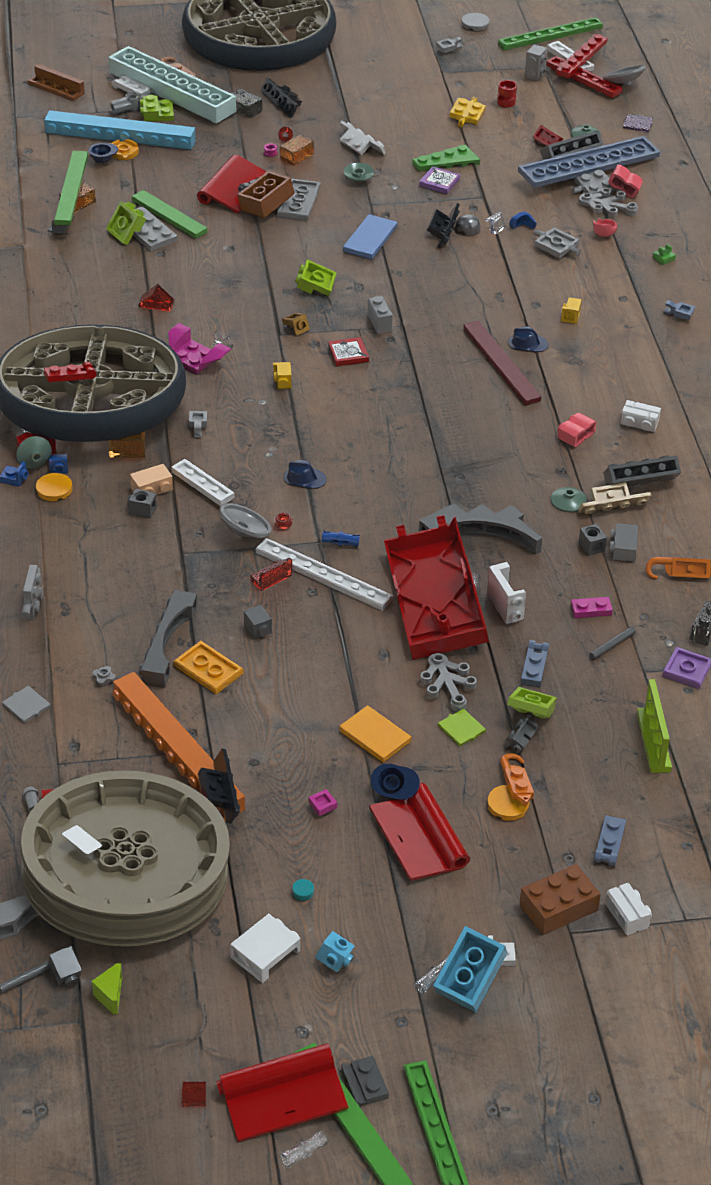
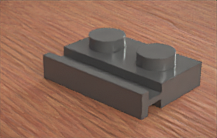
[341,1056,389,1107]

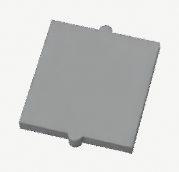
[2,686,51,723]

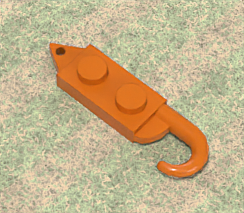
[645,557,711,579]
[500,753,534,806]

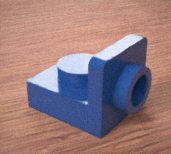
[49,454,68,474]
[0,462,28,487]

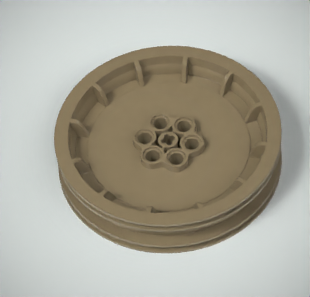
[21,771,230,946]

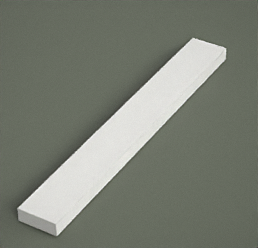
[256,538,393,611]

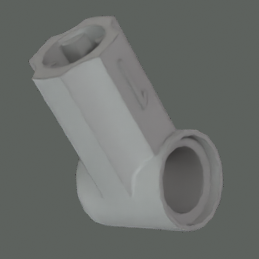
[110,92,140,115]

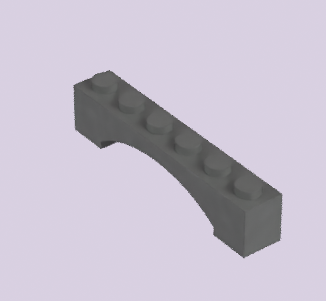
[139,590,197,688]

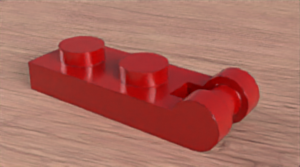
[44,362,97,382]

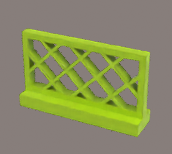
[637,679,672,773]

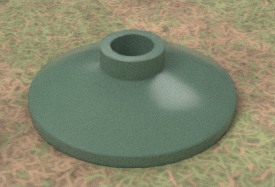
[571,125,601,138]
[344,163,374,181]
[16,436,52,469]
[551,487,587,512]

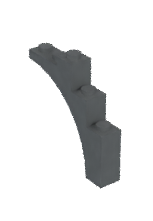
[419,503,542,555]

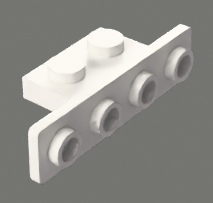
[340,121,386,155]

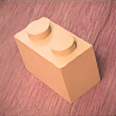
[130,464,173,495]

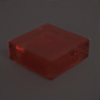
[182,1081,206,1107]

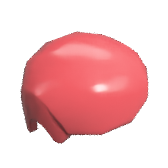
[593,219,618,237]

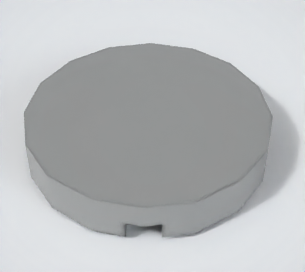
[462,13,489,31]

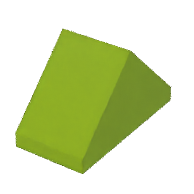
[92,963,123,1015]

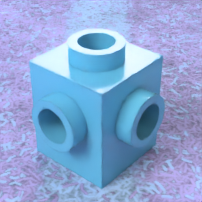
[315,931,355,973]

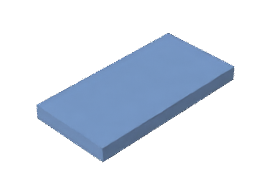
[343,214,398,259]

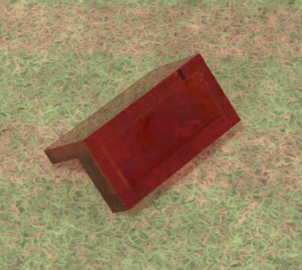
[250,557,292,591]

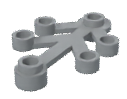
[579,188,638,217]
[420,653,477,712]

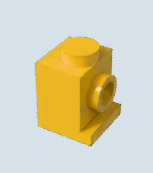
[561,297,582,324]
[273,362,292,389]

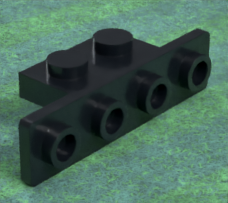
[261,78,302,117]
[427,203,460,248]
[198,748,240,824]

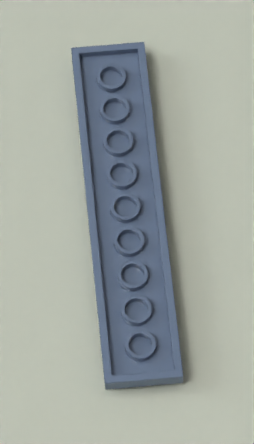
[518,136,661,188]

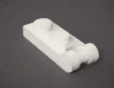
[112,75,151,99]

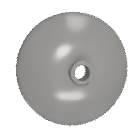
[603,64,646,86]
[219,503,272,538]

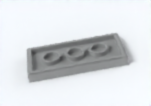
[277,179,321,221]

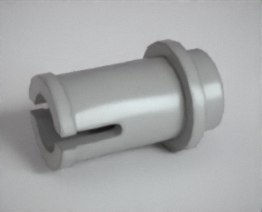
[22,787,39,813]

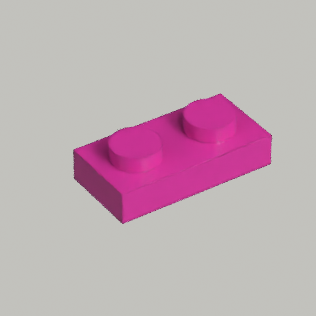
[571,597,613,618]

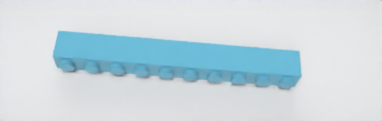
[44,110,195,150]

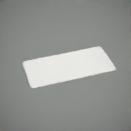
[62,825,102,854]

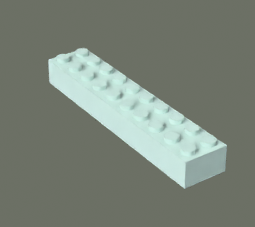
[108,46,236,123]

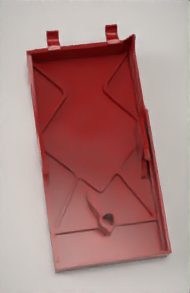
[384,515,489,660]

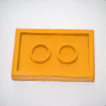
[173,641,244,694]
[339,705,412,763]

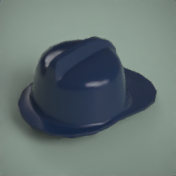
[508,326,549,352]
[284,460,326,489]
[371,764,420,800]

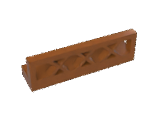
[28,64,85,101]

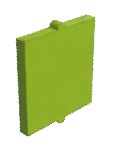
[438,709,486,746]

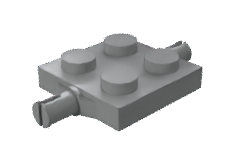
[572,170,617,195]
[533,228,581,258]
[21,565,43,620]

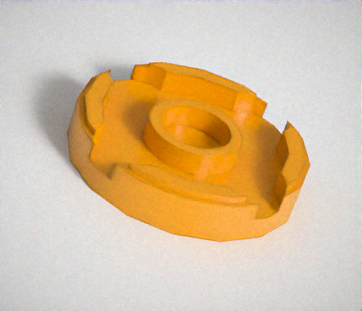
[111,139,139,160]
[36,473,73,502]
[487,785,530,821]

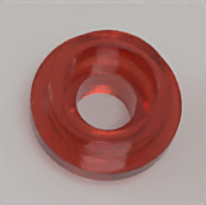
[278,126,293,142]
[274,512,293,529]

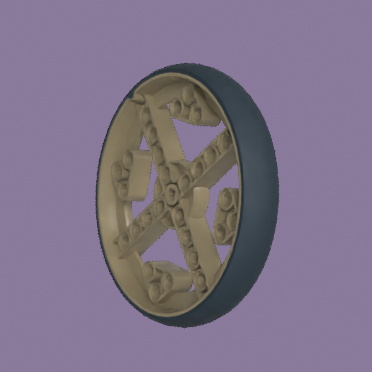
[182,0,337,70]
[0,324,186,442]

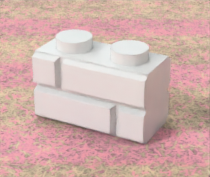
[620,400,661,432]
[605,883,652,936]

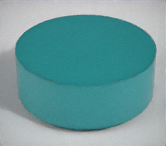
[292,879,314,901]

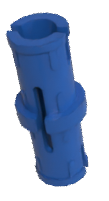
[322,530,360,547]

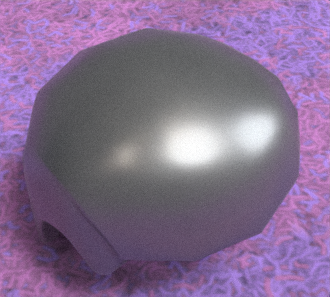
[456,214,481,236]

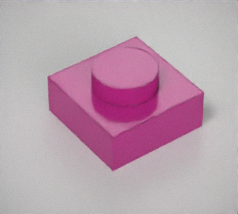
[308,789,337,816]

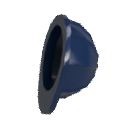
[88,143,118,163]

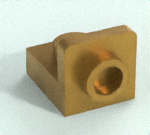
[282,313,310,335]

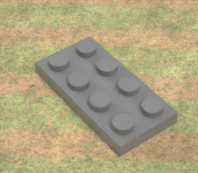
[133,206,178,251]

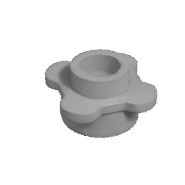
[93,666,116,686]

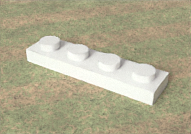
[547,41,594,72]
[171,459,234,506]

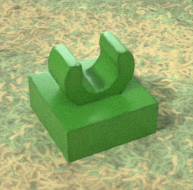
[653,244,676,265]

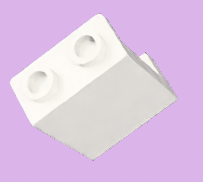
[487,562,526,624]
[230,914,301,983]

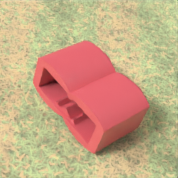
[608,165,643,198]
[557,413,597,447]

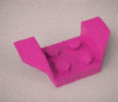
[168,323,231,374]

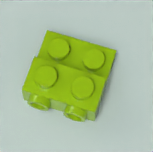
[140,95,174,122]
[106,201,147,245]
[295,259,337,296]
[507,687,557,718]

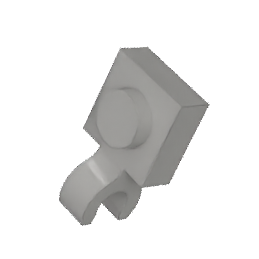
[436,37,462,53]
[189,411,207,438]

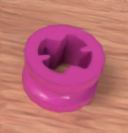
[264,143,277,157]

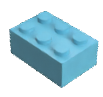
[433,926,507,1013]

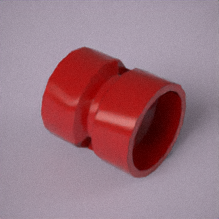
[497,80,517,108]

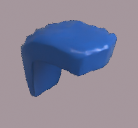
[509,212,537,229]

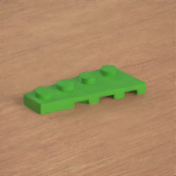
[412,145,480,171]

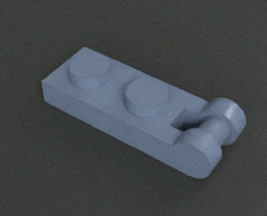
[521,640,549,687]
[594,815,626,867]

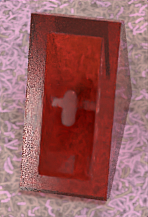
[138,284,175,311]

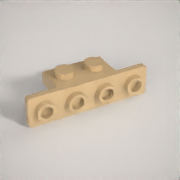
[578,482,651,514]

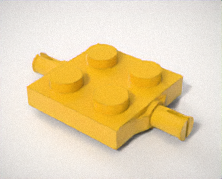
[449,97,486,127]

